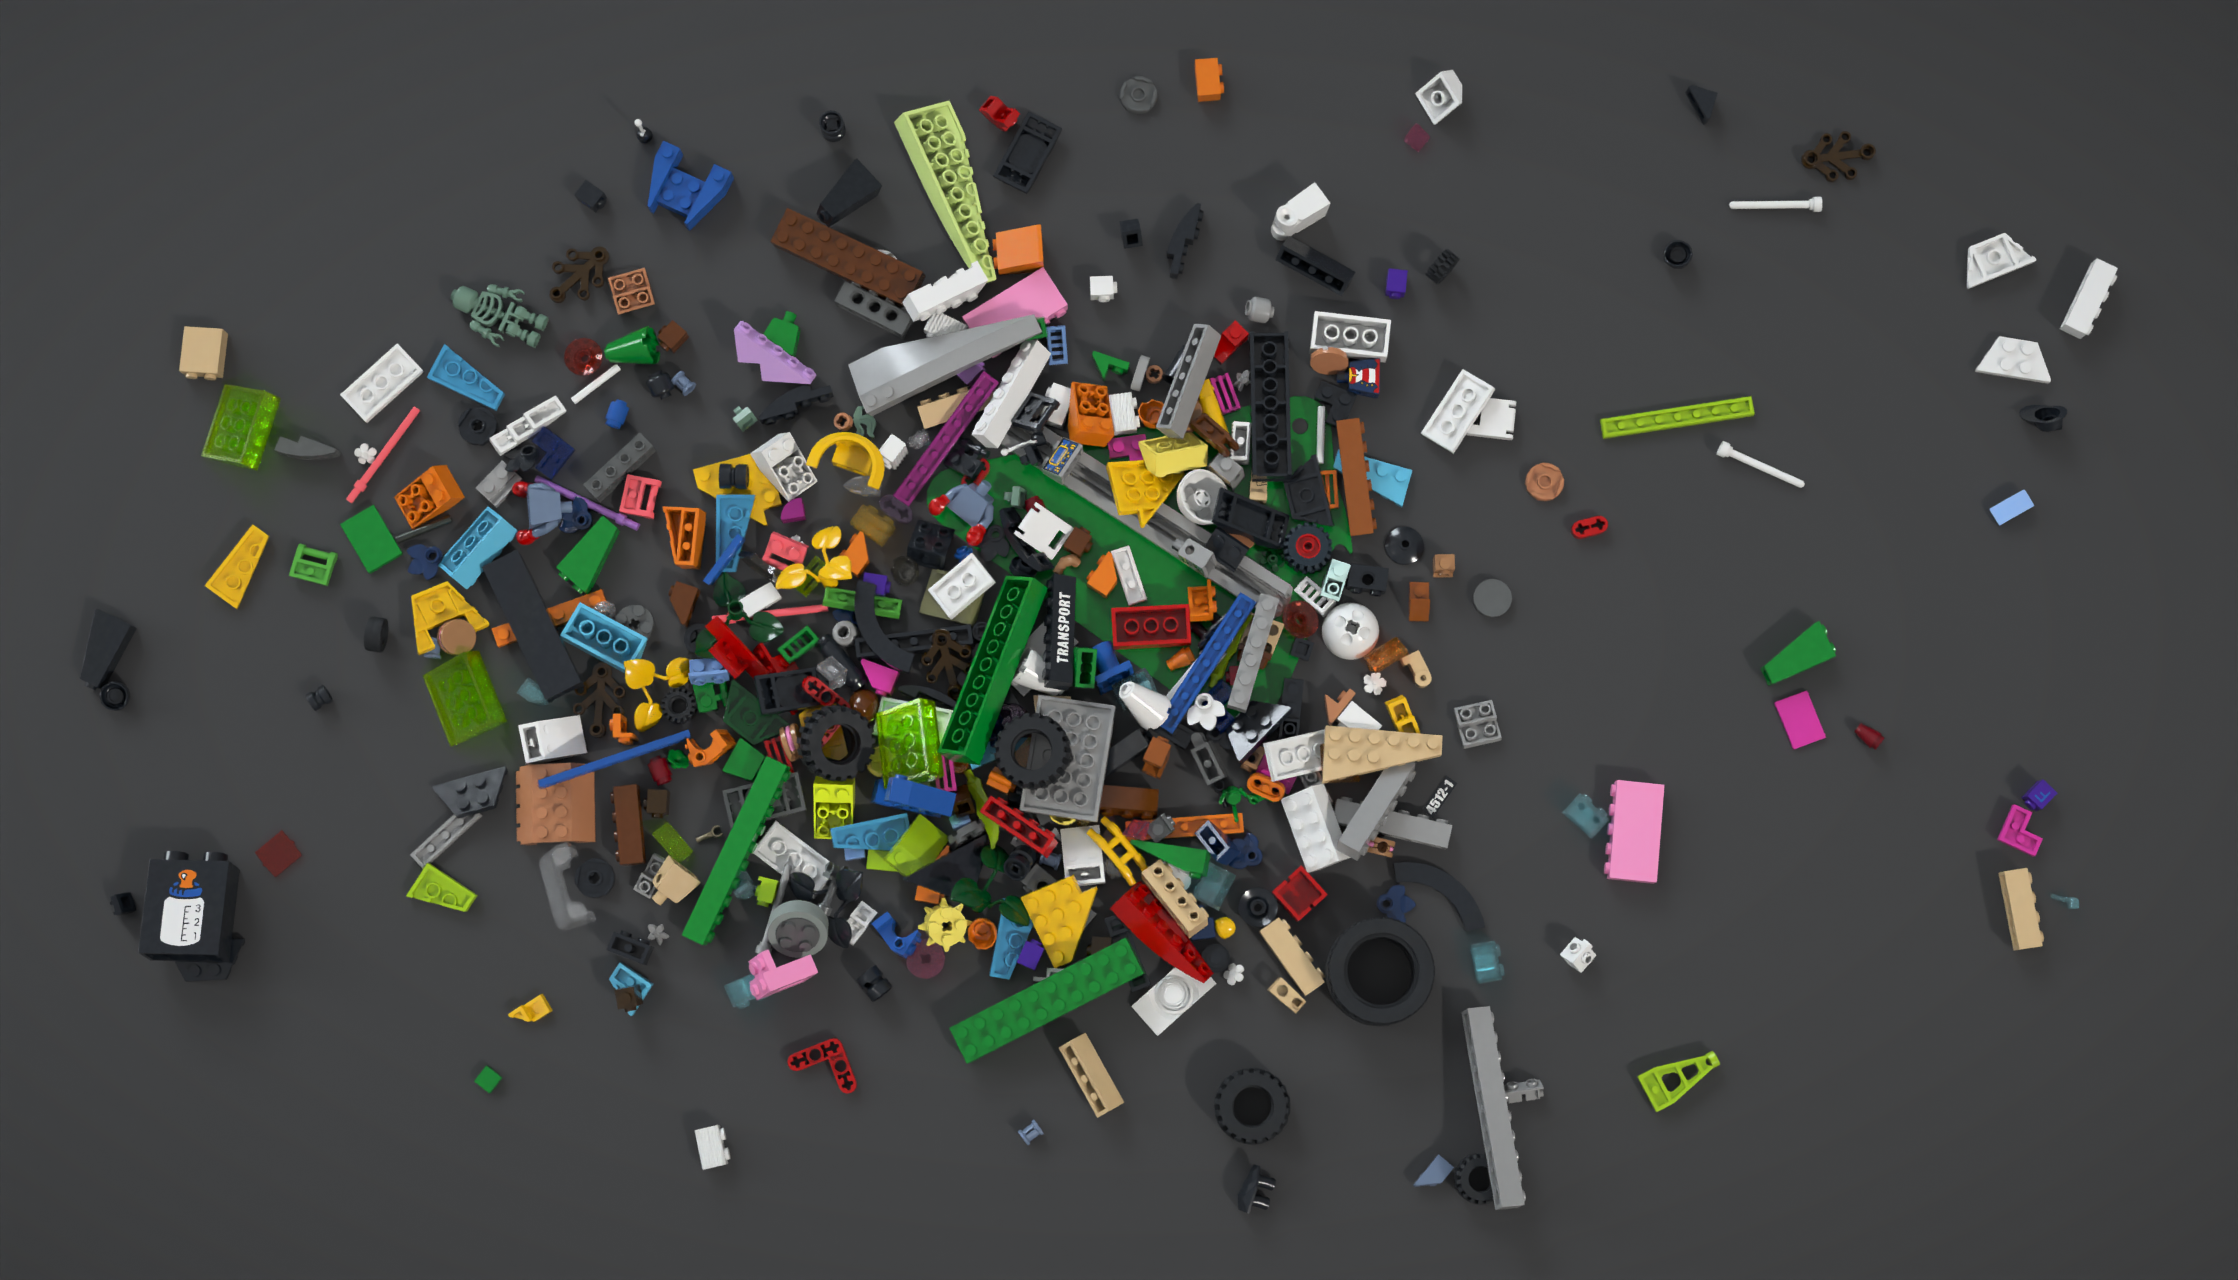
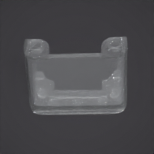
[539,842,596,930]

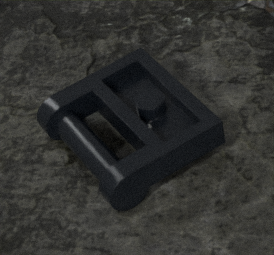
[1011,392,1060,435]

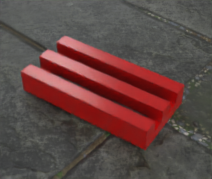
[764,736,794,773]

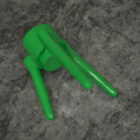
[1219,786,1252,822]

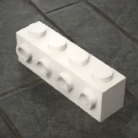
[2060,258,2118,339]

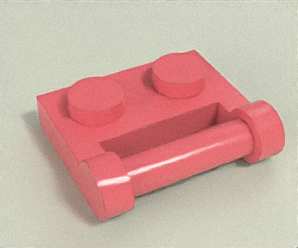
[619,474,662,519]
[761,532,809,571]

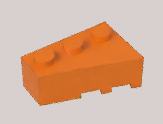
[662,506,706,570]

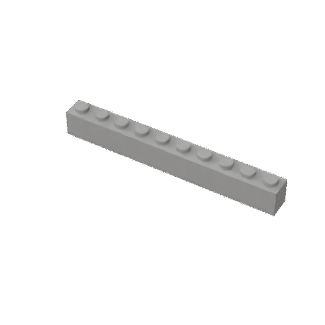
[1461,1006,1526,1210]

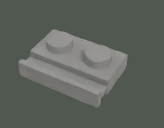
[476,460,523,508]

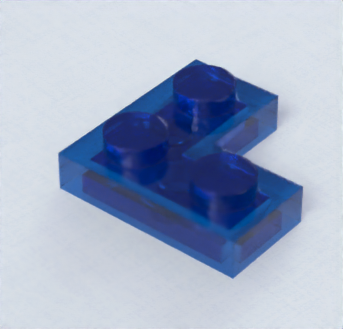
[532,427,575,480]
[1202,679,1235,733]

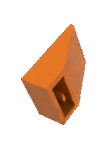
[1068,382,1114,447]
[394,465,465,529]

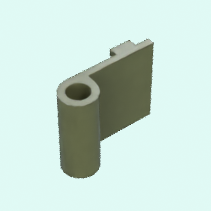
[919,569,986,628]

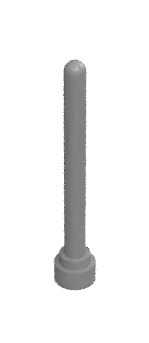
[755,863,792,954]

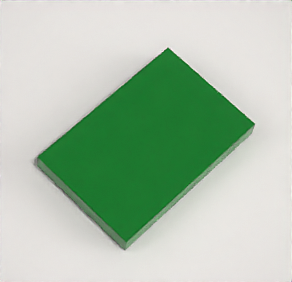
[340,505,403,574]

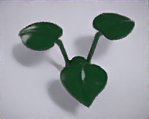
[695,572,784,659]
[950,845,1029,926]

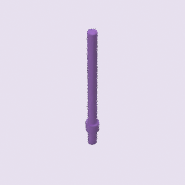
[534,475,640,531]

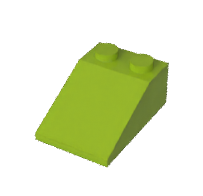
[883,814,948,884]

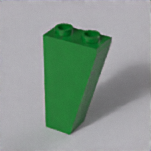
[556,516,620,594]
[1761,621,1836,686]

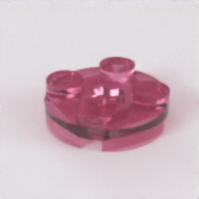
[906,939,946,979]

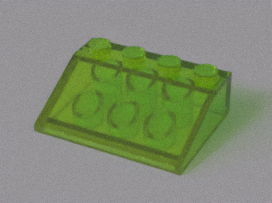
[201,384,281,471]
[423,651,507,747]
[875,698,944,789]

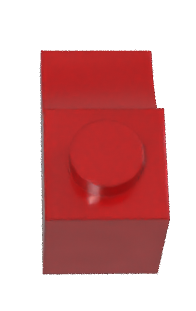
[1213,320,1249,365]

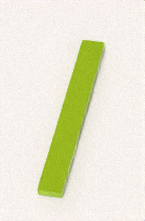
[1600,396,1755,439]

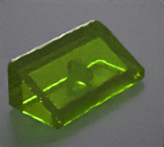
[652,822,694,863]

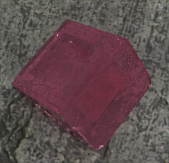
[1404,123,1430,152]
[1122,819,1150,841]

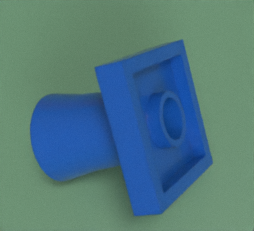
[1092,641,1135,695]

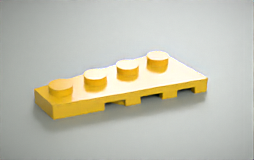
[205,524,270,609]

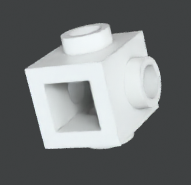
[1560,937,1596,973]

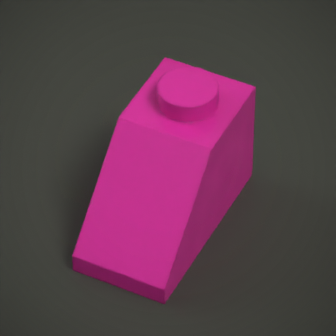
[861,658,900,697]

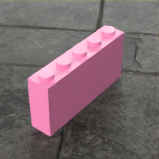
[962,267,1068,358]
[1604,780,1664,884]

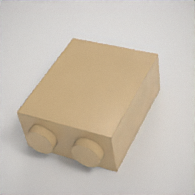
[179,326,228,380]

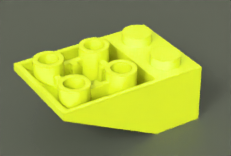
[813,776,855,839]

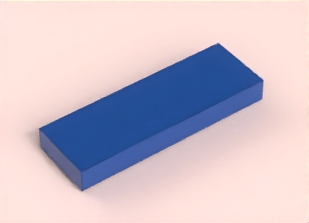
[703,534,746,585]

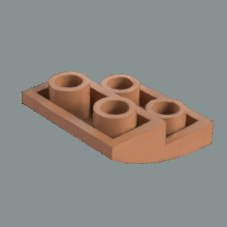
[608,268,655,315]

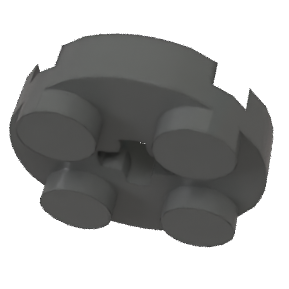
[615,605,655,639]
[947,819,985,848]

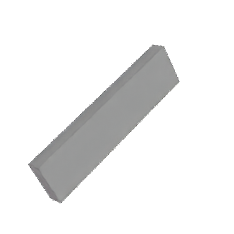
[410,813,482,869]

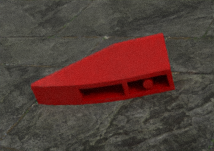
[1110,881,1214,983]

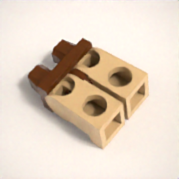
[1237,612,1284,670]

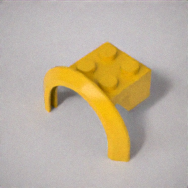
[806,432,885,490]

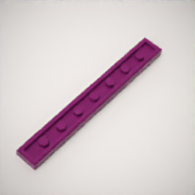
[893,371,999,507]

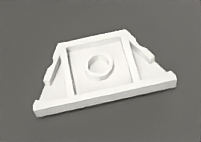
[1967,233,2036,289]
[1975,336,2051,384]

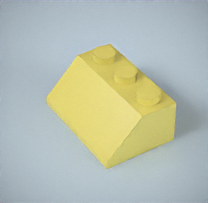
[1138,432,1208,477]

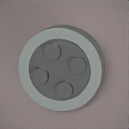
[768,900,829,958]

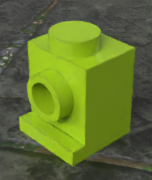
[755,876,780,907]

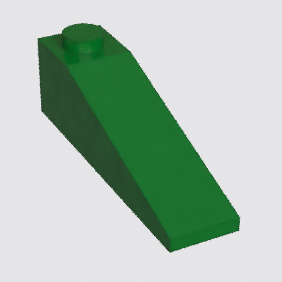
[1130,839,1211,879]

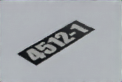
[1422,776,1457,818]

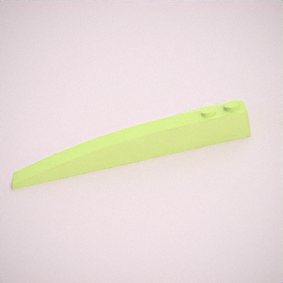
[894,101,996,283]

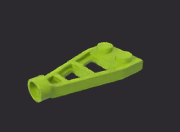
[1637,1051,1720,1112]

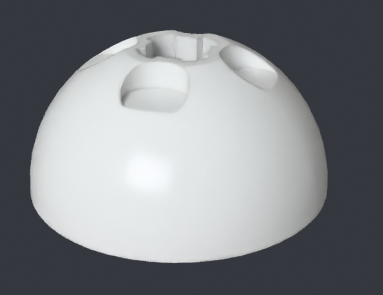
[1177,469,1228,525]
[1322,603,1379,660]

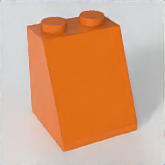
[992,224,1044,275]

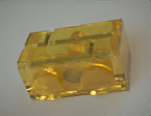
[850,504,896,547]

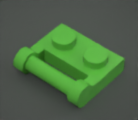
[289,543,338,586]

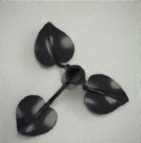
[790,869,863,948]

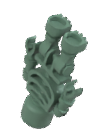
[450,284,549,348]

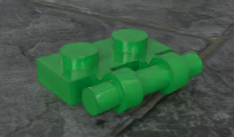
[693,681,729,714]

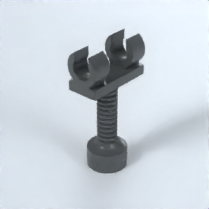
[817,862,854,916]

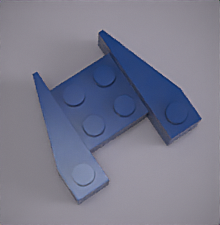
[648,141,734,230]
[870,774,956,818]

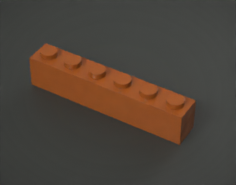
[1336,418,1377,536]

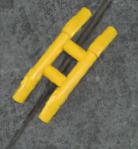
[1086,816,1148,886]

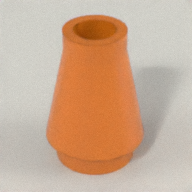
[1166,647,1196,671]

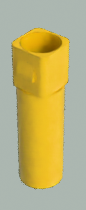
[1198,379,1229,433]

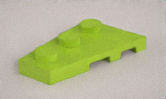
[406,863,478,912]

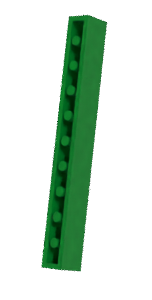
[682,756,791,945]

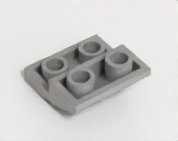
[1454,700,1502,749]

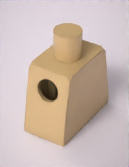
[652,855,701,906]

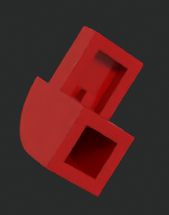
[979,96,1020,132]

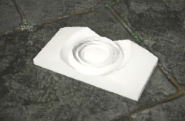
[1131,967,1216,1036]

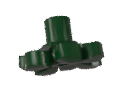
[1260,549,1285,573]

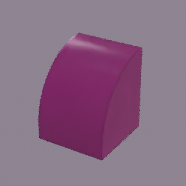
[781,498,806,524]

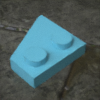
[609,962,653,1016]

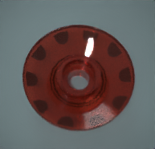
[564,338,603,376]
[1282,600,1319,638]

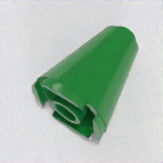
[604,326,660,364]

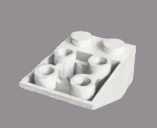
[750,432,818,502]
[518,715,588,765]
[1060,825,1105,886]

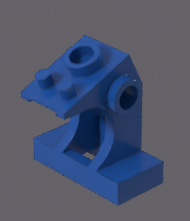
[872,911,922,959]

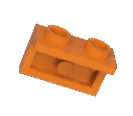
[1188,579,1217,622]
[609,714,638,745]

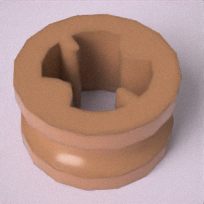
[1146,365,1163,384]
[834,412,853,431]

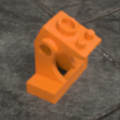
[685,729,737,767]

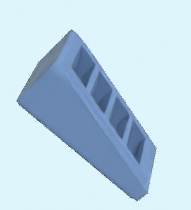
[1046,325,1068,365]

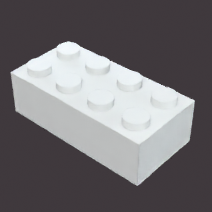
[1309,311,1391,363]
[1281,784,1351,873]

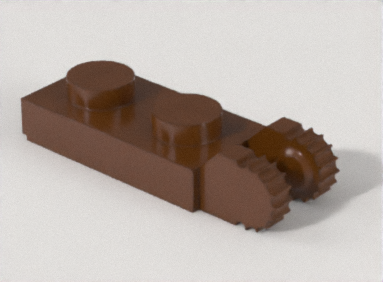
[1190,413,1239,458]

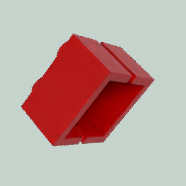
[1271,865,1328,922]

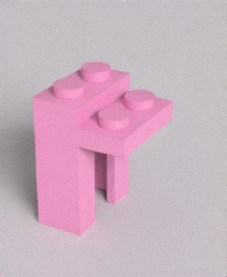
[748,949,818,1000]

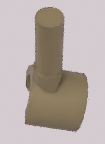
[696,825,723,842]

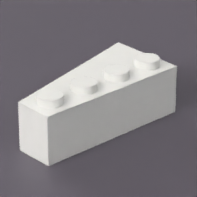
[902,261,988,322]

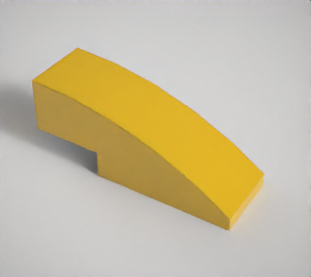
[1384,695,1421,734]

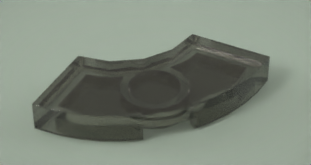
[738,550,781,583]

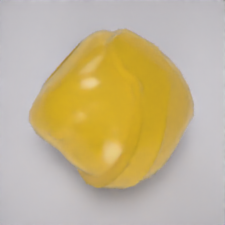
[1214,917,1236,939]

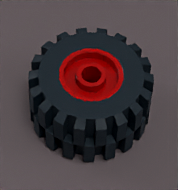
[1283,523,1332,574]

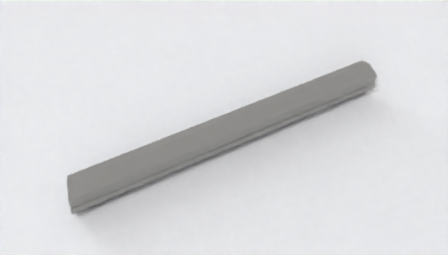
[1000,421,1293,619]

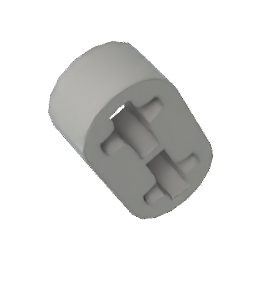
[1130,355,1150,392]

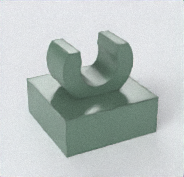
[732,406,758,432]
[1004,486,1027,509]

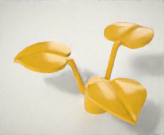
[776,526,852,590]
[624,657,693,732]

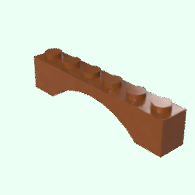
[1142,736,1171,780]

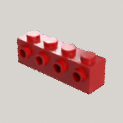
[979,796,1058,858]

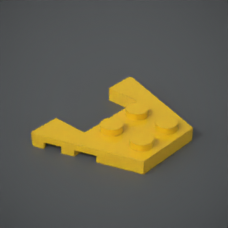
[411,581,489,655]

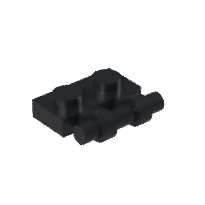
[943,437,990,481]

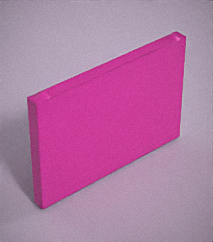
[1774,691,1826,750]

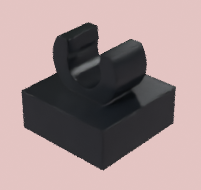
[1019,445,1044,466]
[1007,787,1023,809]
[110,892,136,915]

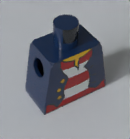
[1337,358,1380,398]

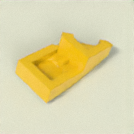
[508,994,553,1022]

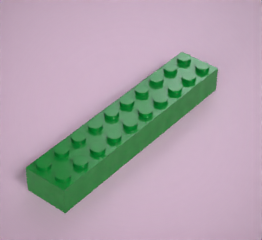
[937,576,1048,765]
[949,938,1145,1064]

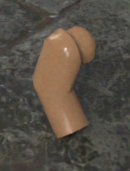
[1053,554,1081,575]

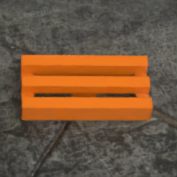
[1321,470,1339,509]

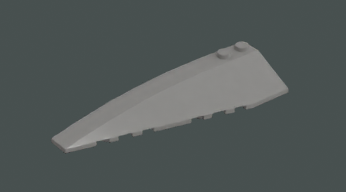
[848,314,1042,416]

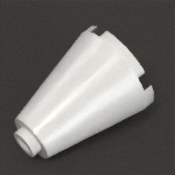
[1012,648,1064,696]
[1119,681,1171,730]

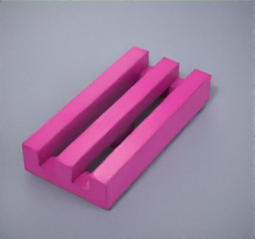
[1210,373,1241,415]
[932,753,957,792]

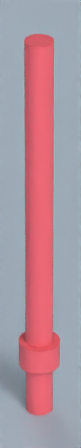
[346,407,420,503]
[712,604,829,624]

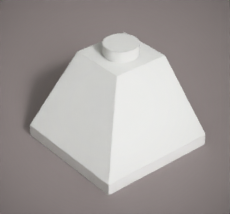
[1415,70,1462,125]

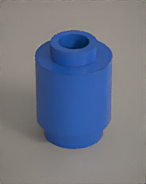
[605,399,629,429]

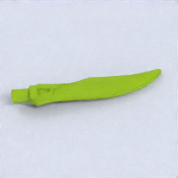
[1208,615,1253,688]
[964,769,999,849]

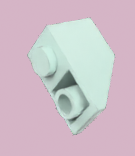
[1320,559,1351,602]

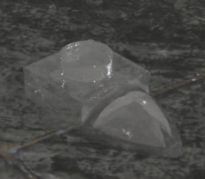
[843,476,882,497]

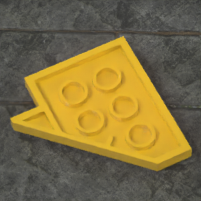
[693,454,782,526]
[1106,460,1185,528]
[1021,874,1098,968]

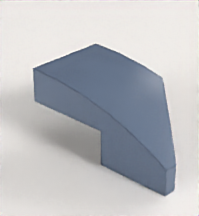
[1413,1154,1454,1187]

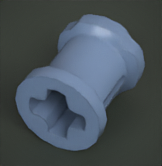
[671,371,696,396]
[424,637,441,659]
[1038,852,1062,870]
[1018,1119,1044,1145]

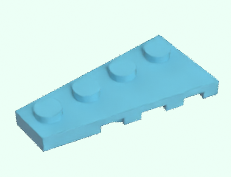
[1333,449,1412,508]

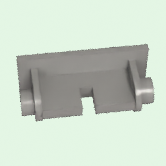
[1504,1079,1544,1104]

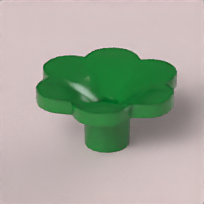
[667,749,689,769]

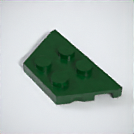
[723,679,790,745]

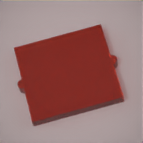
[255,830,302,877]

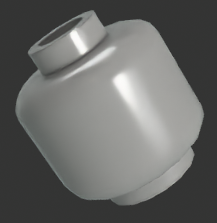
[1245,297,1274,323]
[832,620,860,647]

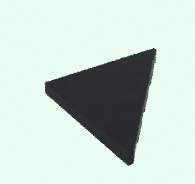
[903,832,990,897]

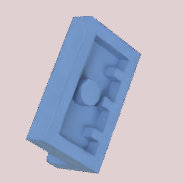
[688,658,730,686]

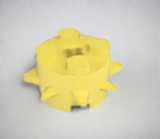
[918,898,972,952]

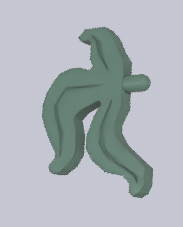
[853,406,876,438]

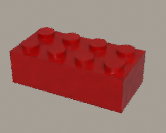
[1111,604,1191,650]

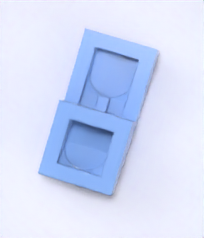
[1989,489,2035,526]

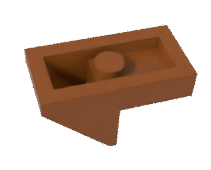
[1409,582,1430,622]

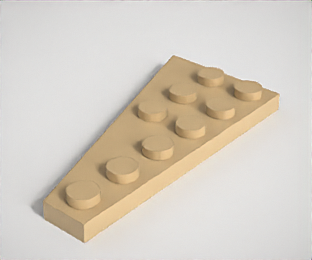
[1322,726,1442,784]

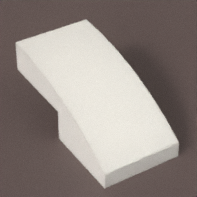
[740,582,782,619]
[847,901,878,946]

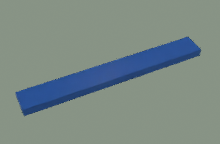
[1161,592,1257,734]
[537,730,691,789]

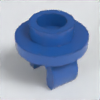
[954,546,973,563]

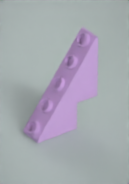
[734,321,817,384]

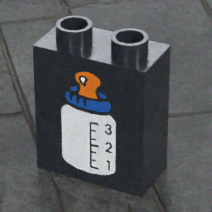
[138,851,240,963]

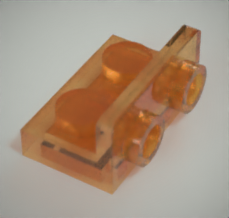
[1363,637,1409,674]

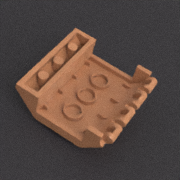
[516,763,596,845]

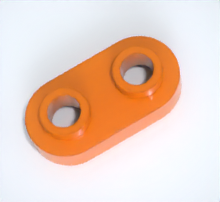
[1247,773,1285,802]

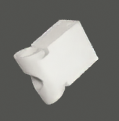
[1271,182,1330,241]

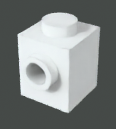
[1090,276,1117,302]

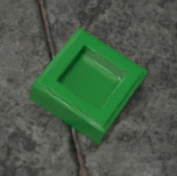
[474,1065,503,1093]

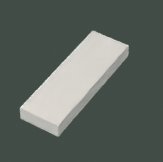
[1111,545,1147,606]

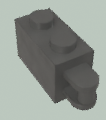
[1191,732,1229,785]

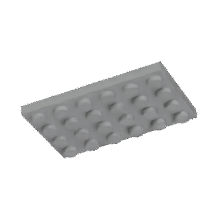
[1019,695,1116,823]

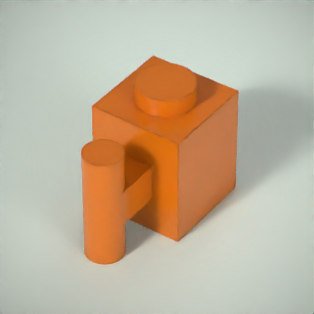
[986,766,1017,796]

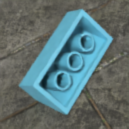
[438,506,518,589]
[560,602,648,673]

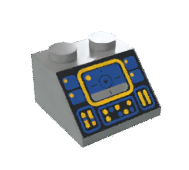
[1041,437,1083,485]

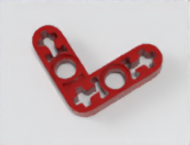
[802,676,850,748]
[787,1038,857,1094]

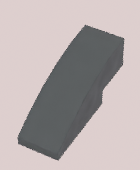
[274,436,341,460]

